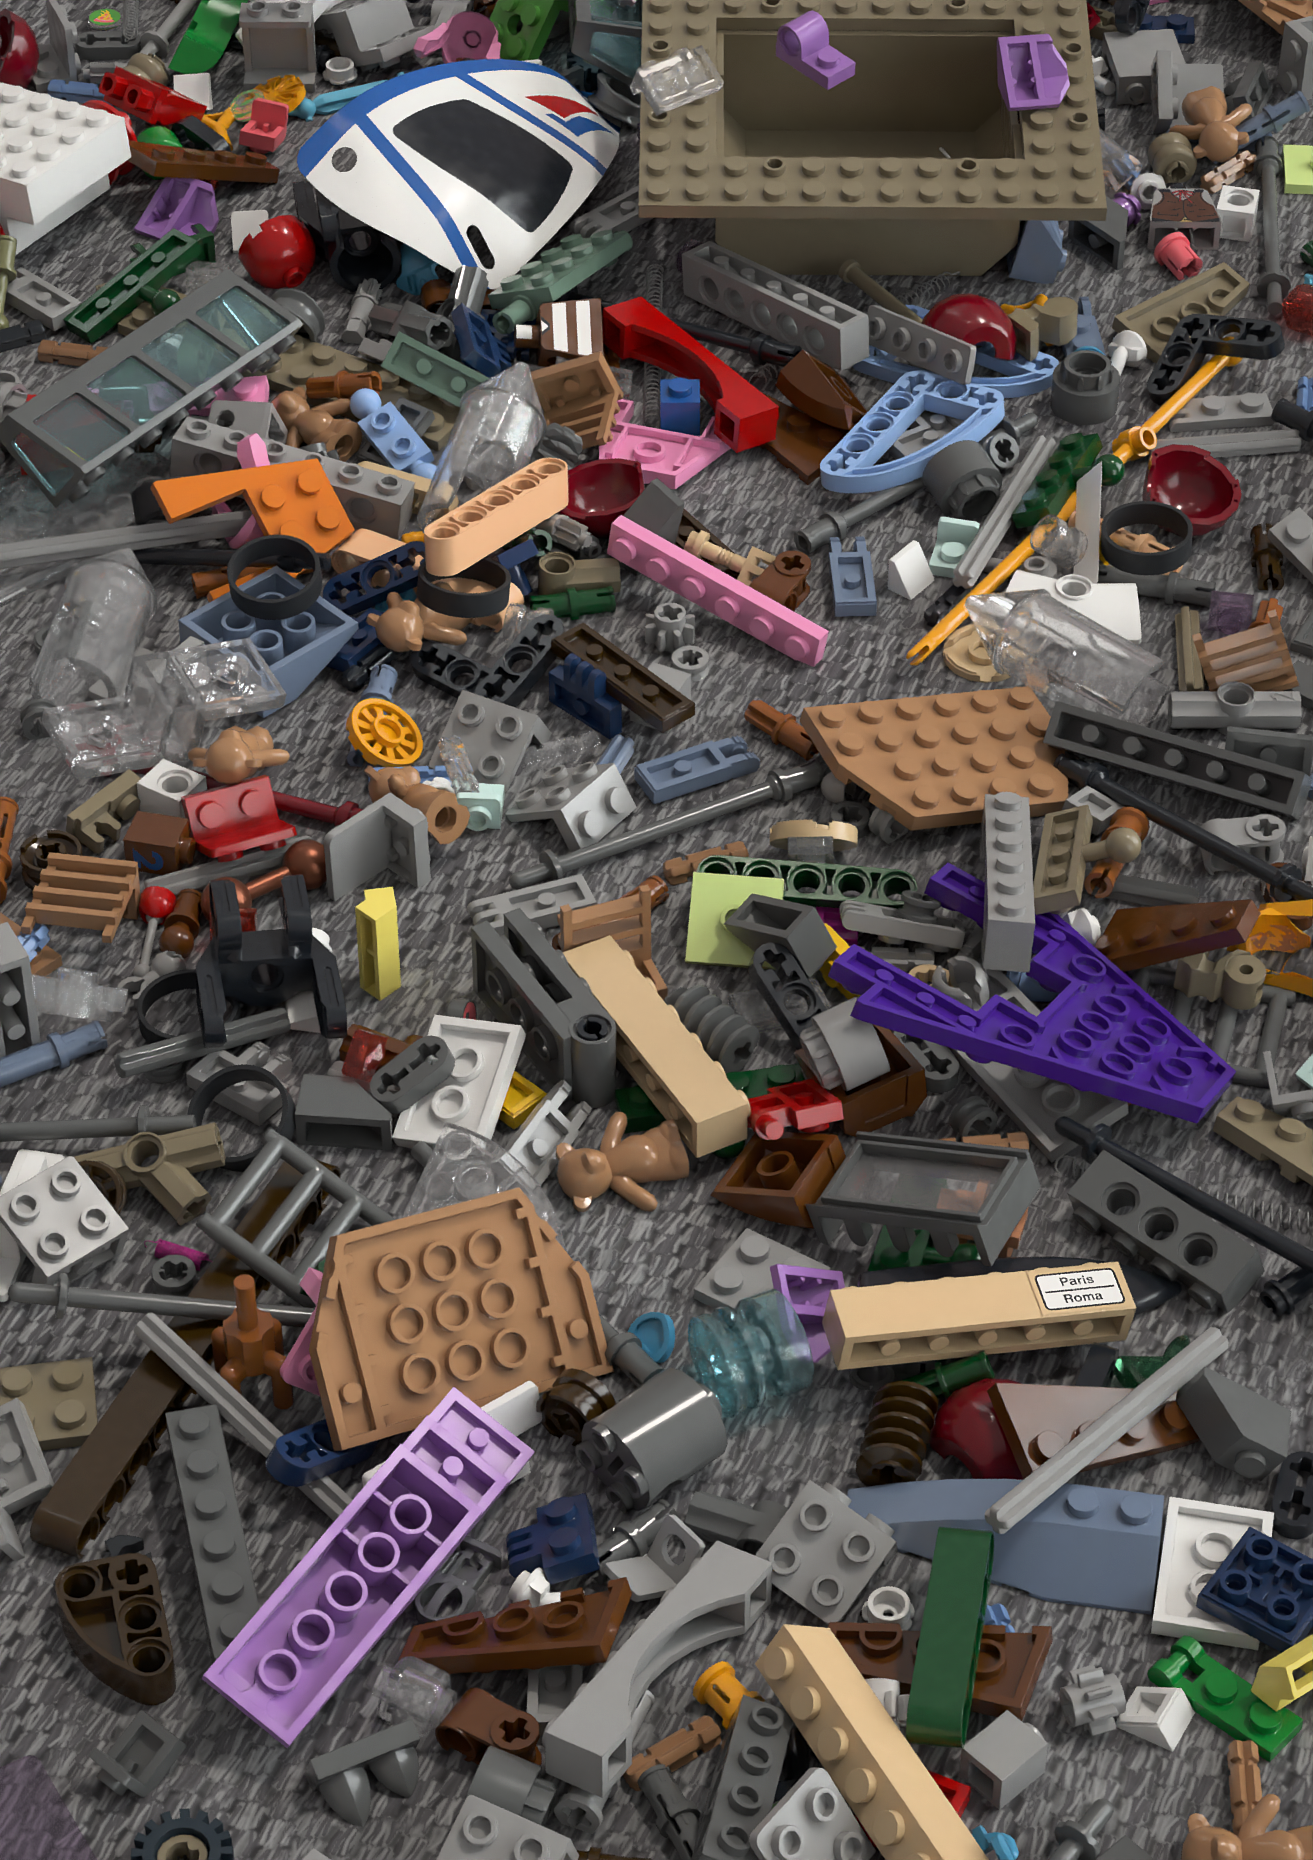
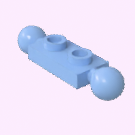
[350,388,443,482]

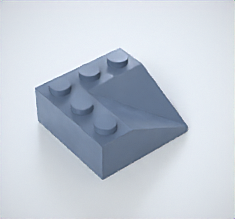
[178,566,359,718]

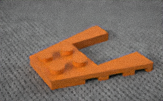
[150,458,355,603]

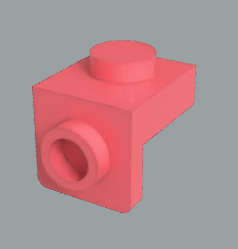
[239,98,289,154]

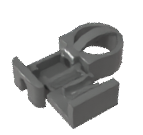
[415,1536,502,1624]

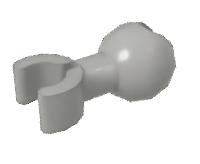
[118,951,187,1008]

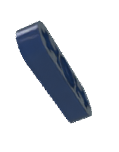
[323,541,425,615]
[265,1419,381,1487]

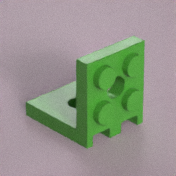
[490,0,613,61]

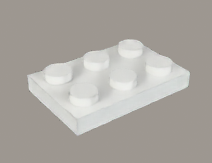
[392,1015,526,1159]
[1151,1497,1274,1650]

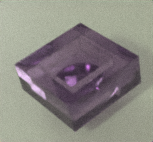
[1208,591,1254,635]

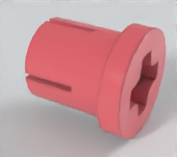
[1154,232,1202,280]

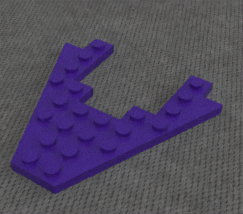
[828,863,1236,1124]

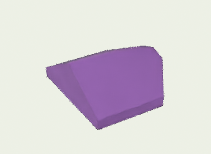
[997,34,1070,111]
[134,177,219,240]
[770,1264,845,1364]

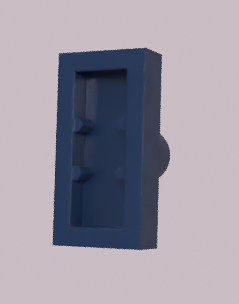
[492,538,539,596]

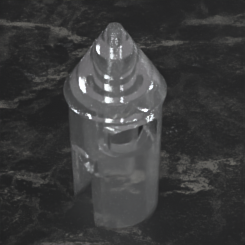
[417,362,547,553]
[29,548,157,722]
[965,589,1170,727]

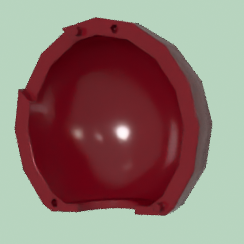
[0,8,39,89]
[921,293,1017,360]
[1142,444,1242,536]
[558,458,645,539]
[929,1378,1023,1480]

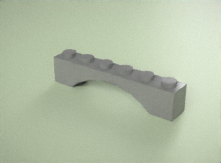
[980,792,1035,973]
[542,1541,772,1798]

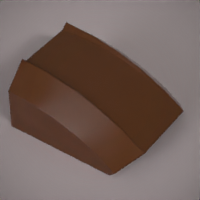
[776,350,879,434]
[793,1024,927,1137]
[710,1132,846,1229]

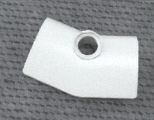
[995,570,1141,645]

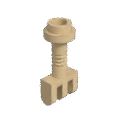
[683,530,776,586]

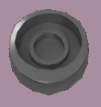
[587,73,641,129]
[263,288,325,342]

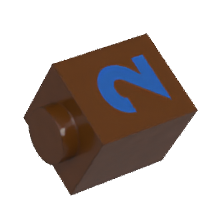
[123,811,196,875]

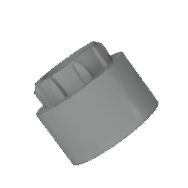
[799,997,890,1092]

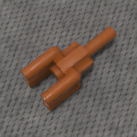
[211,1274,294,1409]

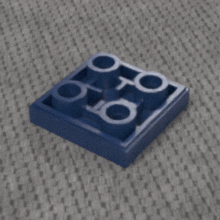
[1196,1527,1313,1653]

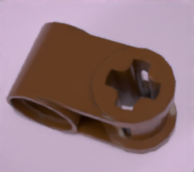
[749,550,811,612]
[435,1688,542,1766]

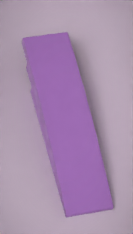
[202,1387,535,1748]

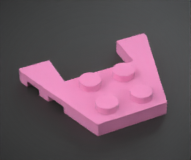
[599,399,731,489]

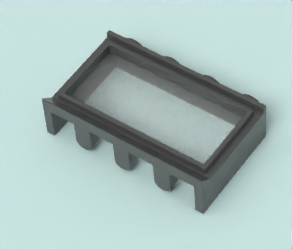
[805,1131,1040,1266]

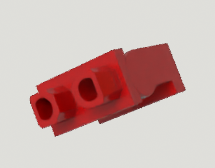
[99,66,207,130]

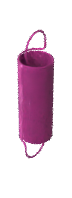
[144,1239,213,1271]

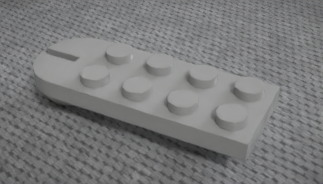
[931,956,1129,1163]

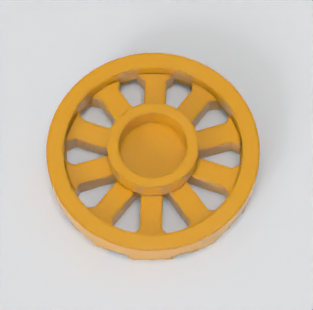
[241,74,306,121]
[346,698,423,767]

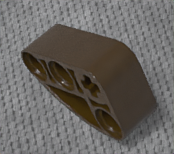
[55,1553,177,1705]

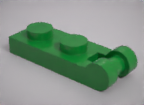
[1147,1635,1303,1763]

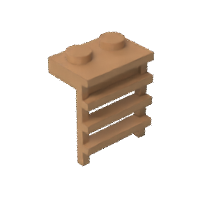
[528,351,624,449]
[1192,609,1299,691]
[21,852,141,943]
[557,884,668,1001]

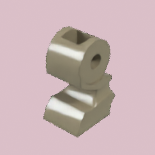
[1008,297,1078,362]
[1174,949,1266,1010]

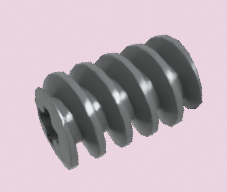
[664,985,760,1073]

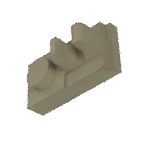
[66,769,141,854]

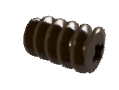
[856,1381,938,1487]

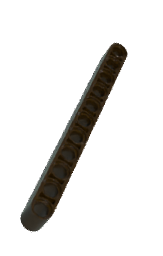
[30,1159,341,1559]

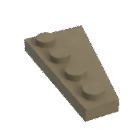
[1112,262,1250,363]
[1213,1096,1313,1186]

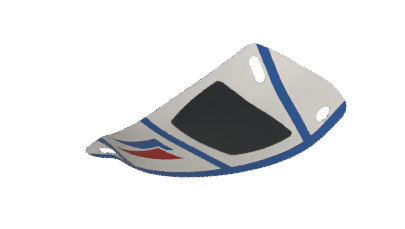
[297,59,622,289]

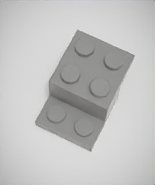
[314,0,435,71]

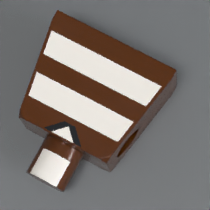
[514,298,604,370]

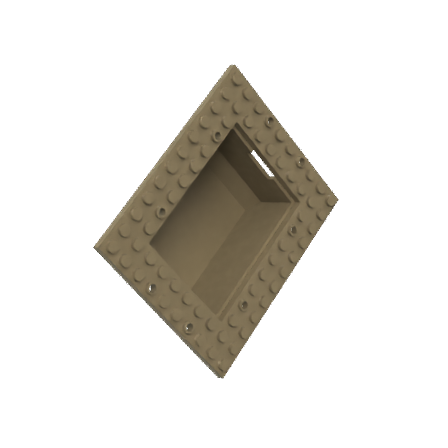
[639,0,1107,276]

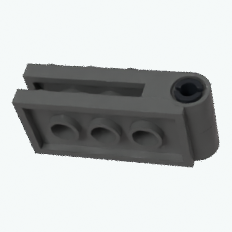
[471,908,617,1108]

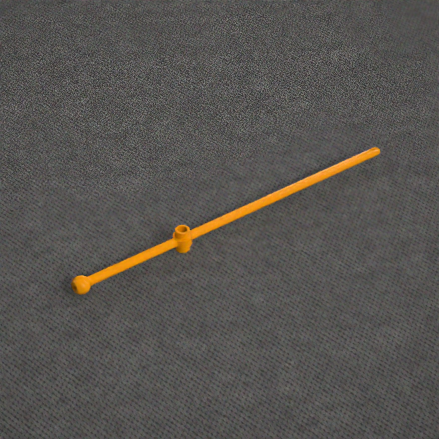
[906,336,1242,666]

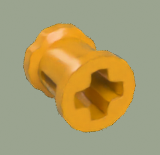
[693,1661,765,1730]

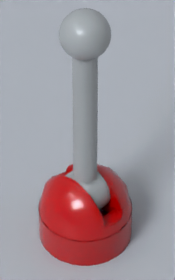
[133,886,176,977]

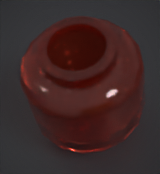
[1282,284,1313,336]

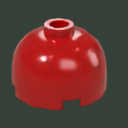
[238,215,316,289]

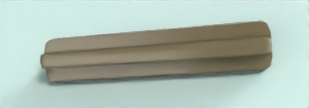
[1175,606,1204,691]

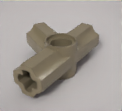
[75,1122,226,1226]

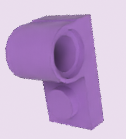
[776,10,856,90]

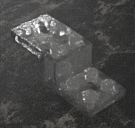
[42,638,287,780]

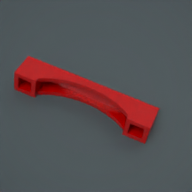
[602,296,779,453]

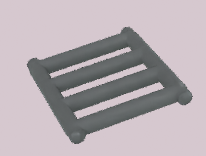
[1127,965,1296,1089]
[196,1128,396,1308]

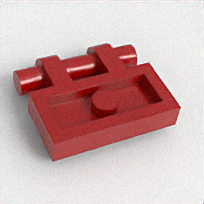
[747,1079,844,1140]

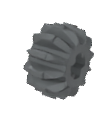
[522,422,583,471]

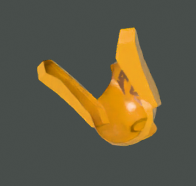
[1227,899,1313,997]

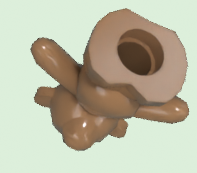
[1169,86,1252,163]
[270,386,362,462]
[366,581,471,652]
[188,726,290,785]
[364,765,470,844]
[556,1112,689,1212]
[1181,1794,1313,1860]

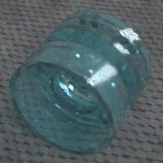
[688,1289,814,1418]

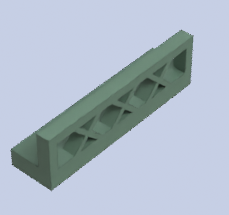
[381,331,543,439]

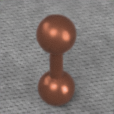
[200,840,327,923]

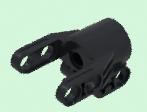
[292,181,404,292]
[195,874,347,1048]

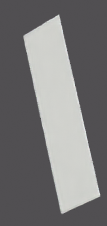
[1073,461,1102,583]

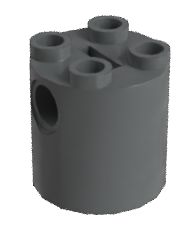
[575,1367,728,1513]

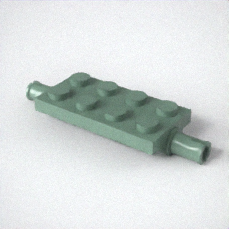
[488,230,633,334]

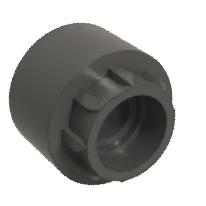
[1050,350,1120,425]
[922,440,1002,520]
[464,1745,557,1826]

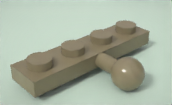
[1033,805,1142,915]

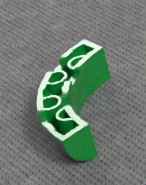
[168,0,248,74]

